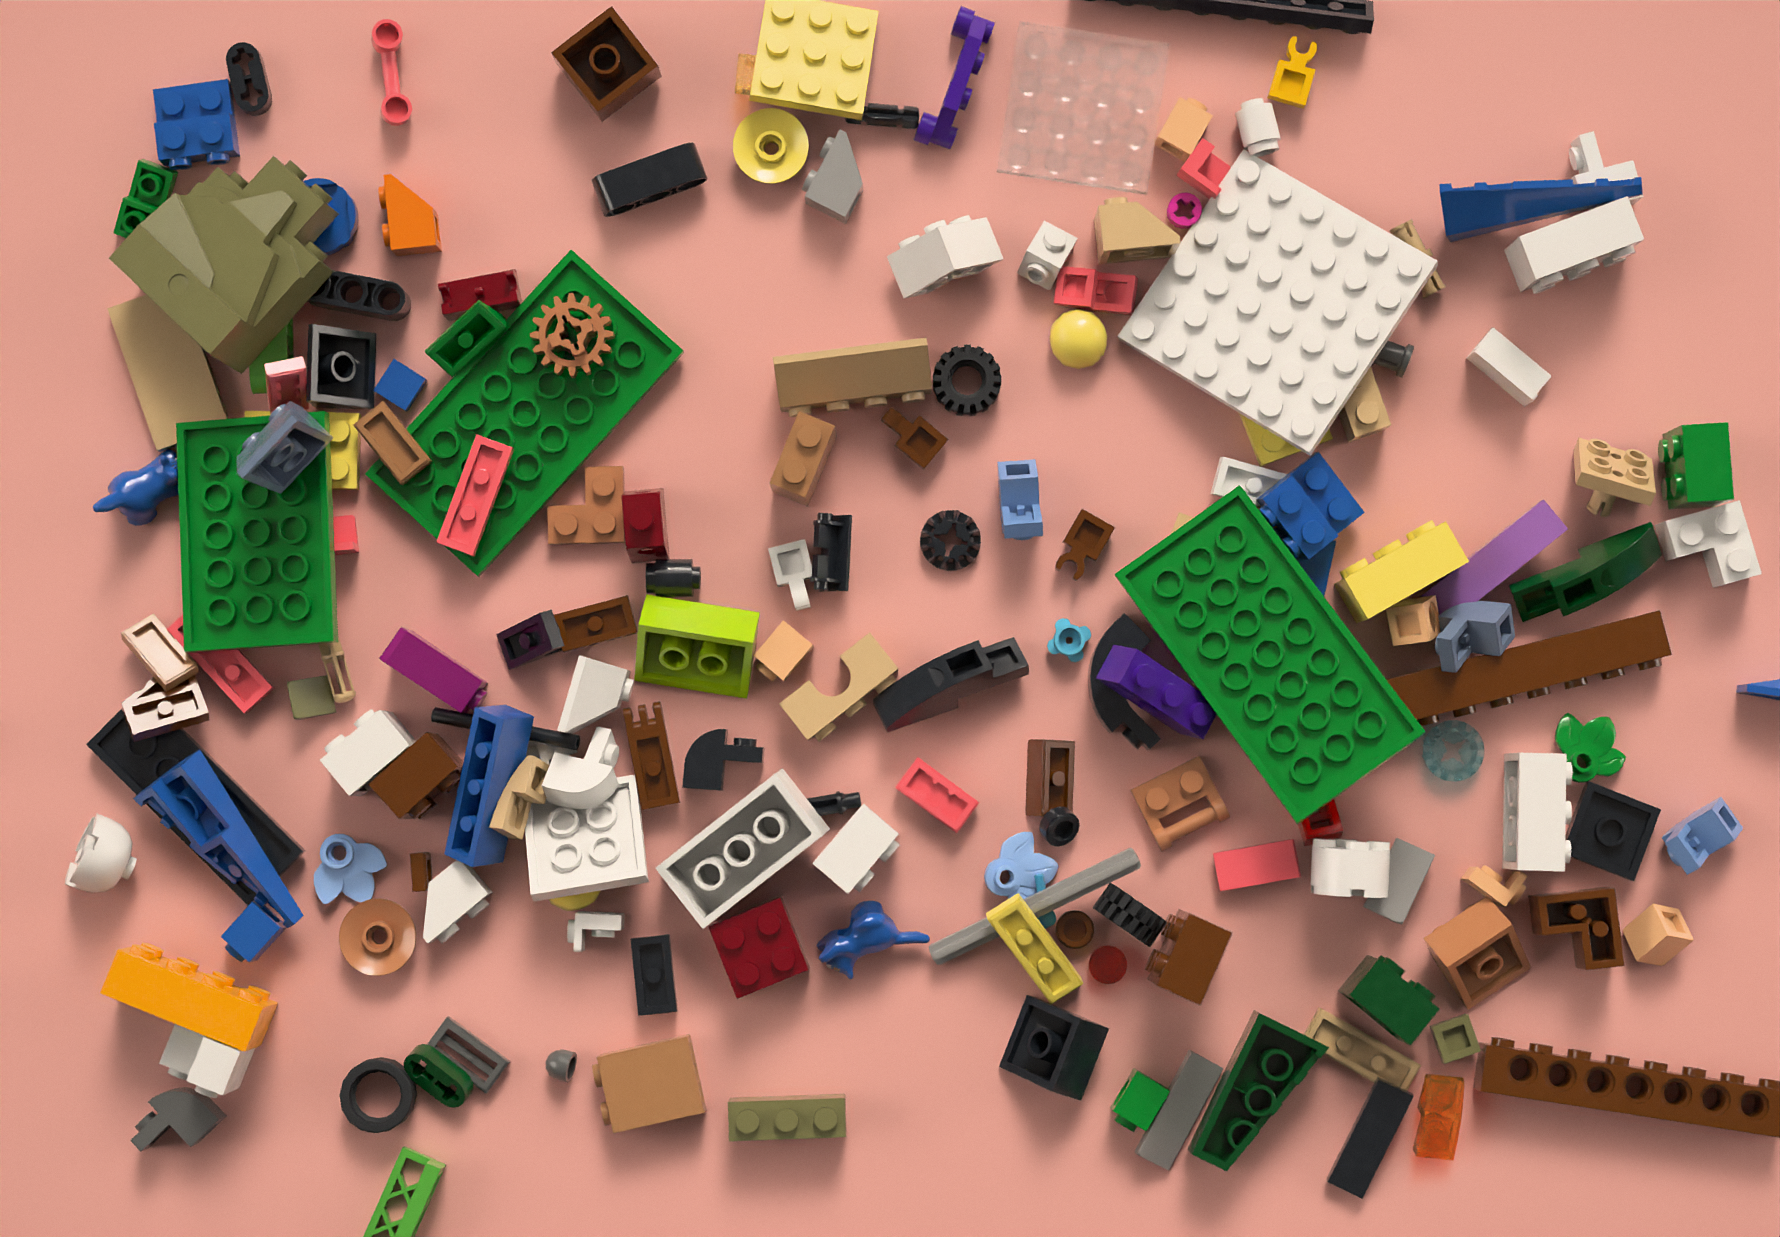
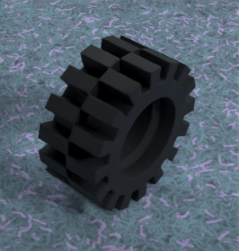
[933,344,1002,416]
[1093,883,1167,947]

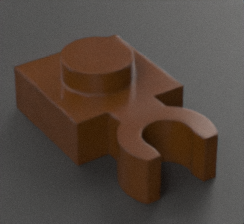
[1055,509,1115,581]

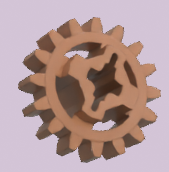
[530,293,615,378]

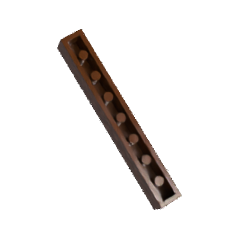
[1387,610,1672,726]

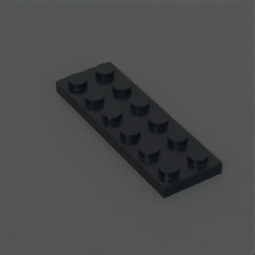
[86,709,306,906]

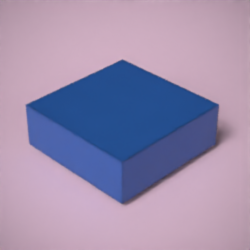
[373,359,428,412]

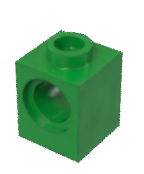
[1110,1068,1170,1132]

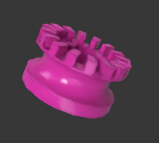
[1167,193,1202,229]

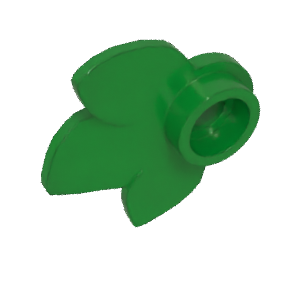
[1555,713,1626,783]

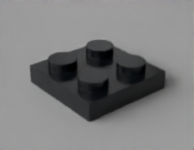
[1565,781,1661,881]

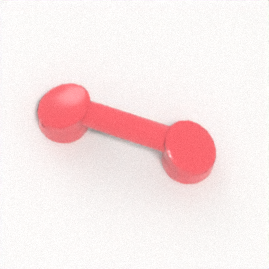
[371,19,412,126]

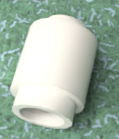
[1235,98,1281,157]

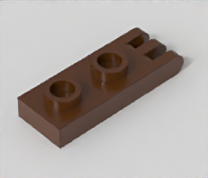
[623,701,681,810]

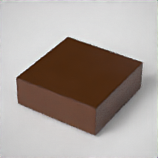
[410,852,433,892]

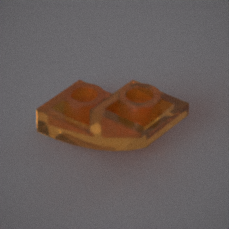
[1413,1074,1465,1161]

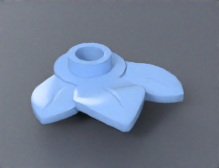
[984,832,1058,899]
[314,834,387,904]

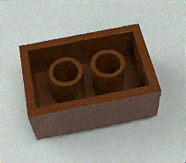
[1145,909,1233,1006]

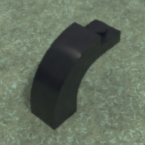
[1088,613,1161,750]

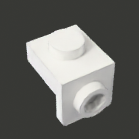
[1017,221,1078,290]

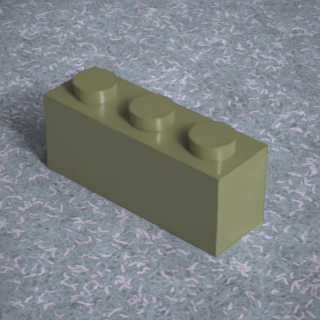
[728,1094,847,1141]

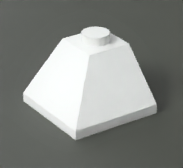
[557,655,634,734]

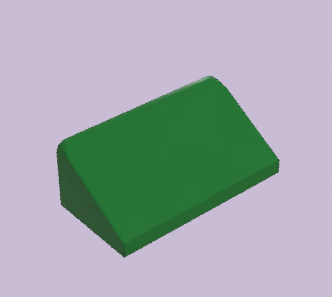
[425,300,506,378]

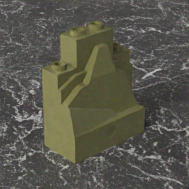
[109,156,339,374]

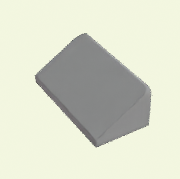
[1363,838,1435,924]

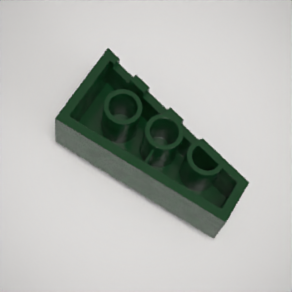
[1187,1010,1330,1172]

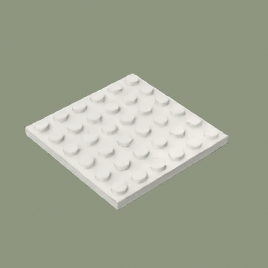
[1118,149,1438,456]

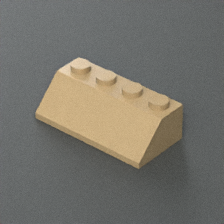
[773,337,932,417]

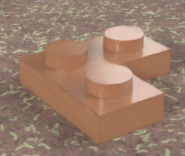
[547,466,625,545]

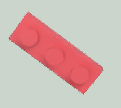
[436,434,514,556]
[167,615,275,714]

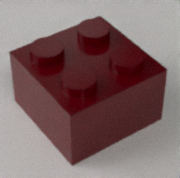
[708,896,810,999]

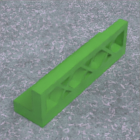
[363,1146,446,1237]

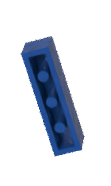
[444,705,534,867]

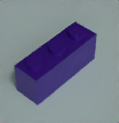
[1096,645,1216,740]

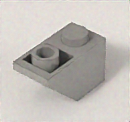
[802,129,863,224]

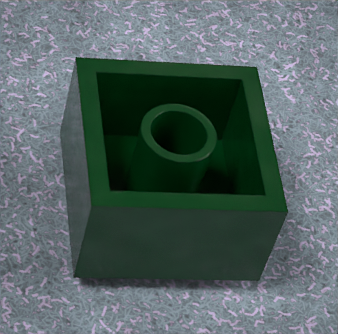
[1338,955,1440,1045]

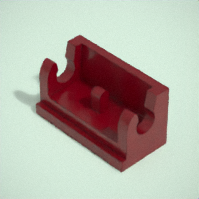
[438,269,522,321]

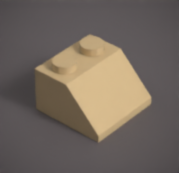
[1094,197,1180,265]

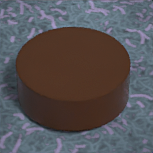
[1055,910,1094,949]

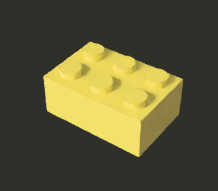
[1334,520,1469,624]

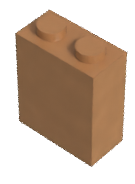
[769,411,837,506]
[592,1034,707,1133]

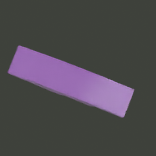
[1420,499,1568,615]

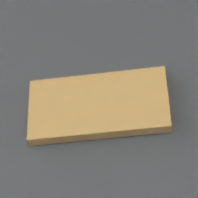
[107,294,229,452]

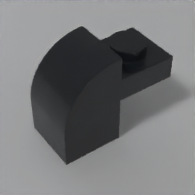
[682,729,765,791]

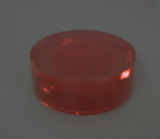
[1088,945,1127,984]

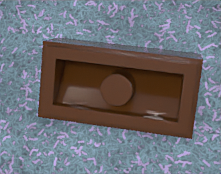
[1025,739,1075,816]

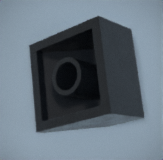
[999,995,1109,1101]

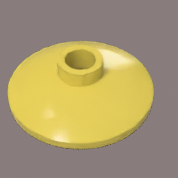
[733,108,809,184]

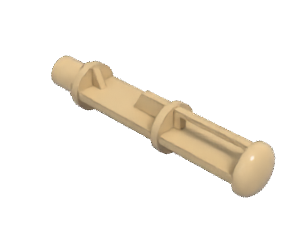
[318,637,356,703]

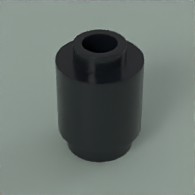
[646,559,701,597]

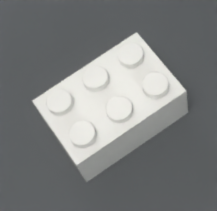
[1504,196,1644,294]
[1502,753,1572,871]

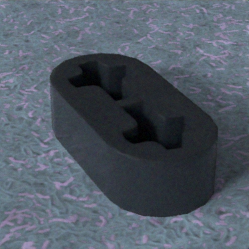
[226,42,272,116]

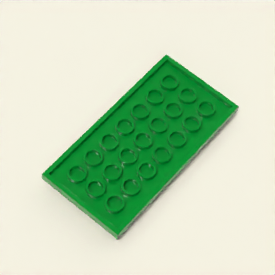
[365,250,684,577]
[1115,485,1426,825]

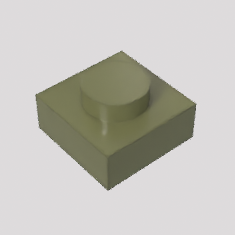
[1429,1013,1481,1064]

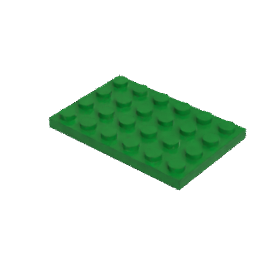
[176,411,338,653]

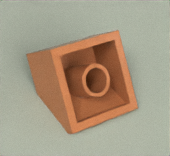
[1423,896,1532,1010]

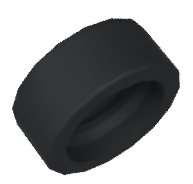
[339,1057,417,1133]

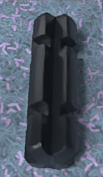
[845,103,920,129]

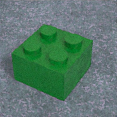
[1658,422,1734,510]

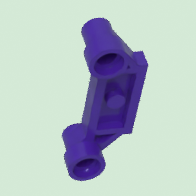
[914,6,995,150]

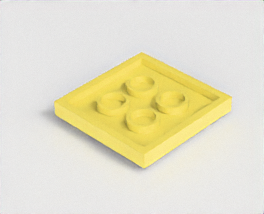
[749,0,879,120]

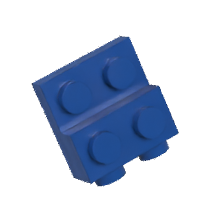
[153,79,240,170]
[1256,452,1365,560]

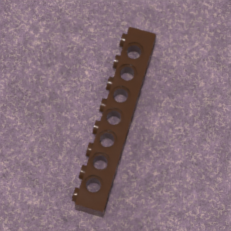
[1473,1037,1780,1138]

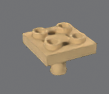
[1573,437,1656,517]

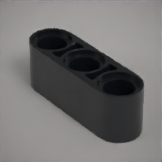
[592,143,708,217]
[308,270,411,321]

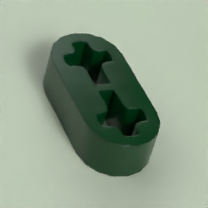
[403,1044,474,1108]

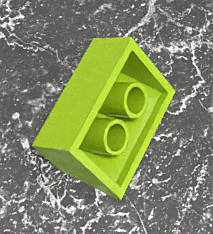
[634,594,760,699]

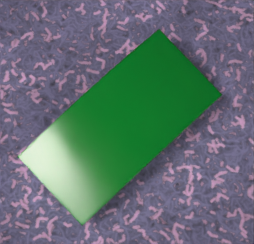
[113,159,178,238]

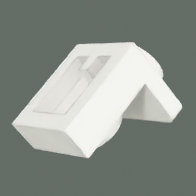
[567,911,625,952]

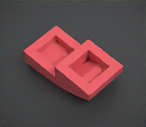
[1054,266,1138,315]
[1213,839,1301,891]

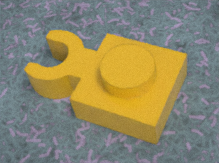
[1267,36,1317,109]

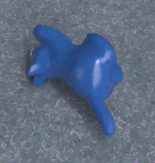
[93,449,179,526]
[816,900,930,979]

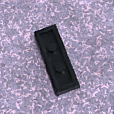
[1326,1076,1414,1199]

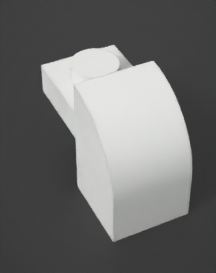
[1569,131,1644,209]
[542,726,619,809]

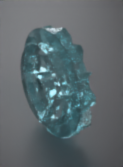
[1422,720,1484,781]

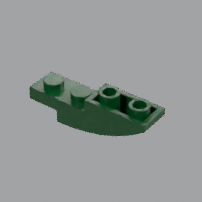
[1509,522,1662,622]

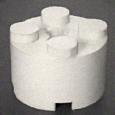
[1310,839,1390,898]

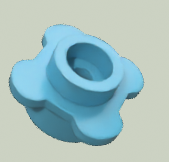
[1047,618,1091,662]

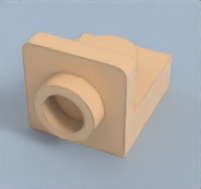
[1461,865,1527,907]

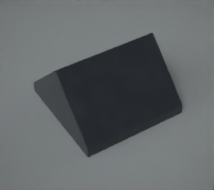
[306,324,376,409]

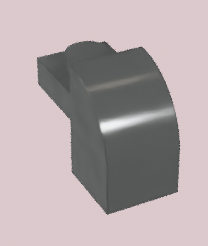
[130,1087,227,1152]

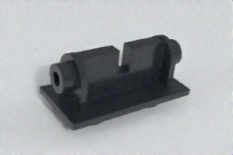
[810,513,852,592]

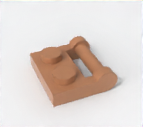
[1130,756,1230,852]

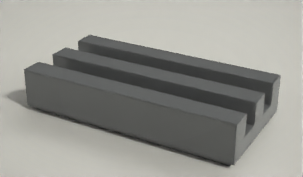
[427,1016,510,1094]

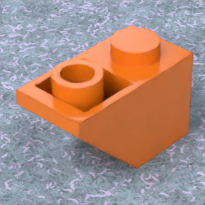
[378,174,442,257]

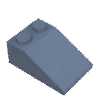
[236,401,333,494]

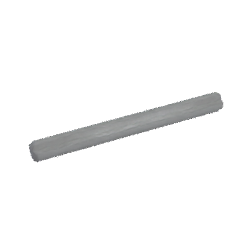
[929,848,1141,965]

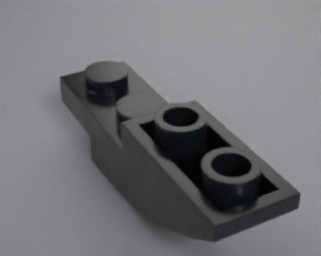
[873,637,1029,733]

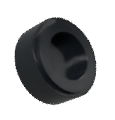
[1039,806,1080,847]

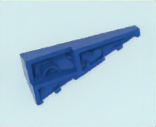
[1439,177,1643,242]
[133,750,304,928]

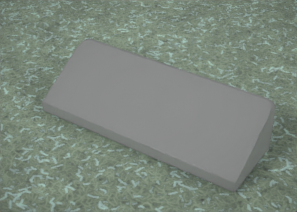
[1134,1050,1223,1170]

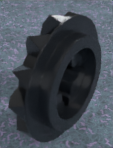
[920,510,981,571]

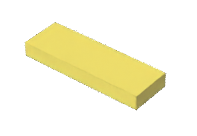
[986,893,1083,1004]

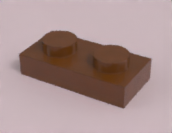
[554,595,638,653]

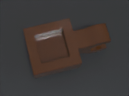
[881,407,949,470]

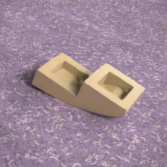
[489,755,550,840]

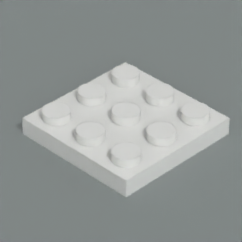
[525,775,649,902]

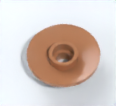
[339,898,417,976]

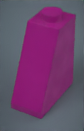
[379,627,488,713]

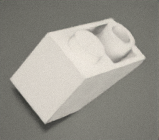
[423,860,493,944]

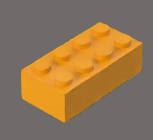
[100,942,278,1052]

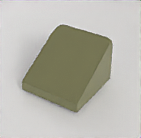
[287,675,337,720]

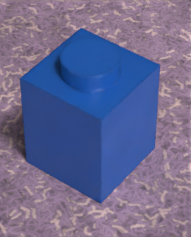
[220,901,286,962]

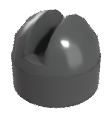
[546,1049,577,1083]

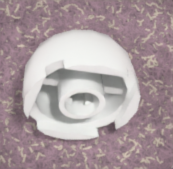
[65,813,137,893]

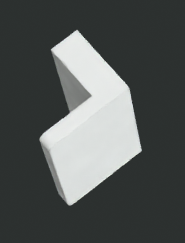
[1467,327,1551,407]

